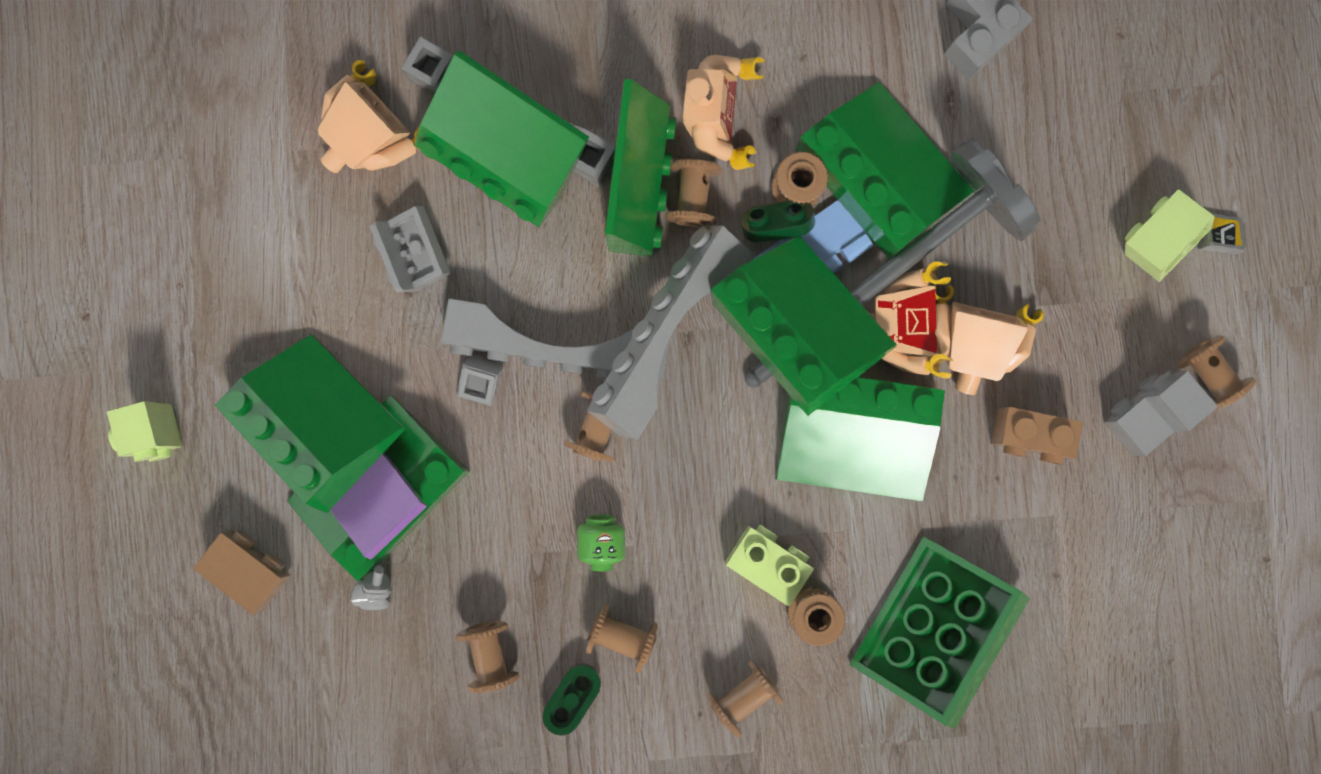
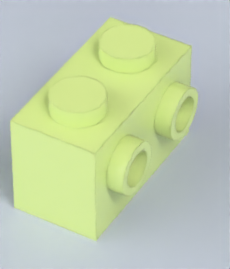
[1125,189,1215,282]
[107,401,183,462]
[724,525,814,607]

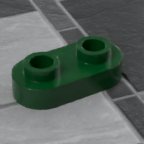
[740,200,816,242]
[543,663,601,736]

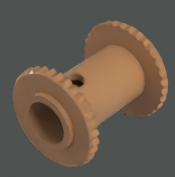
[771,151,828,207]
[665,159,722,227]
[1177,335,1256,410]
[564,391,614,462]
[787,587,846,647]
[586,603,658,673]
[456,621,520,693]
[707,660,783,737]

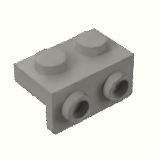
[370,206,451,293]

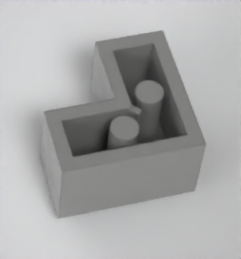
[944,0,1033,81]
[1104,371,1218,456]

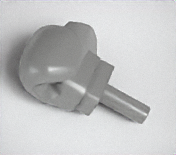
[350,565,391,611]

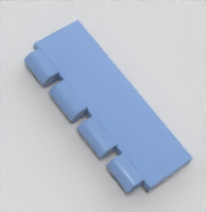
[753,200,873,274]

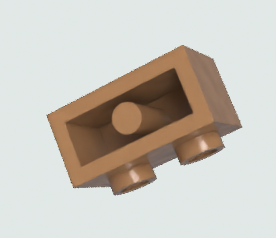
[991,407,1083,465]
[193,530,291,615]

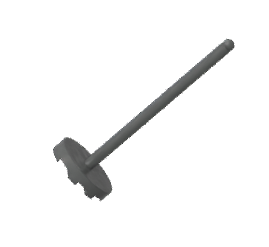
[745,137,1041,388]

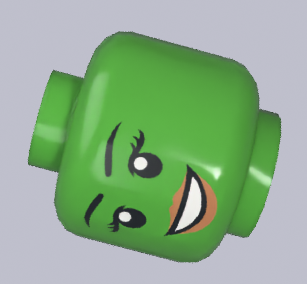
[577,514,625,572]

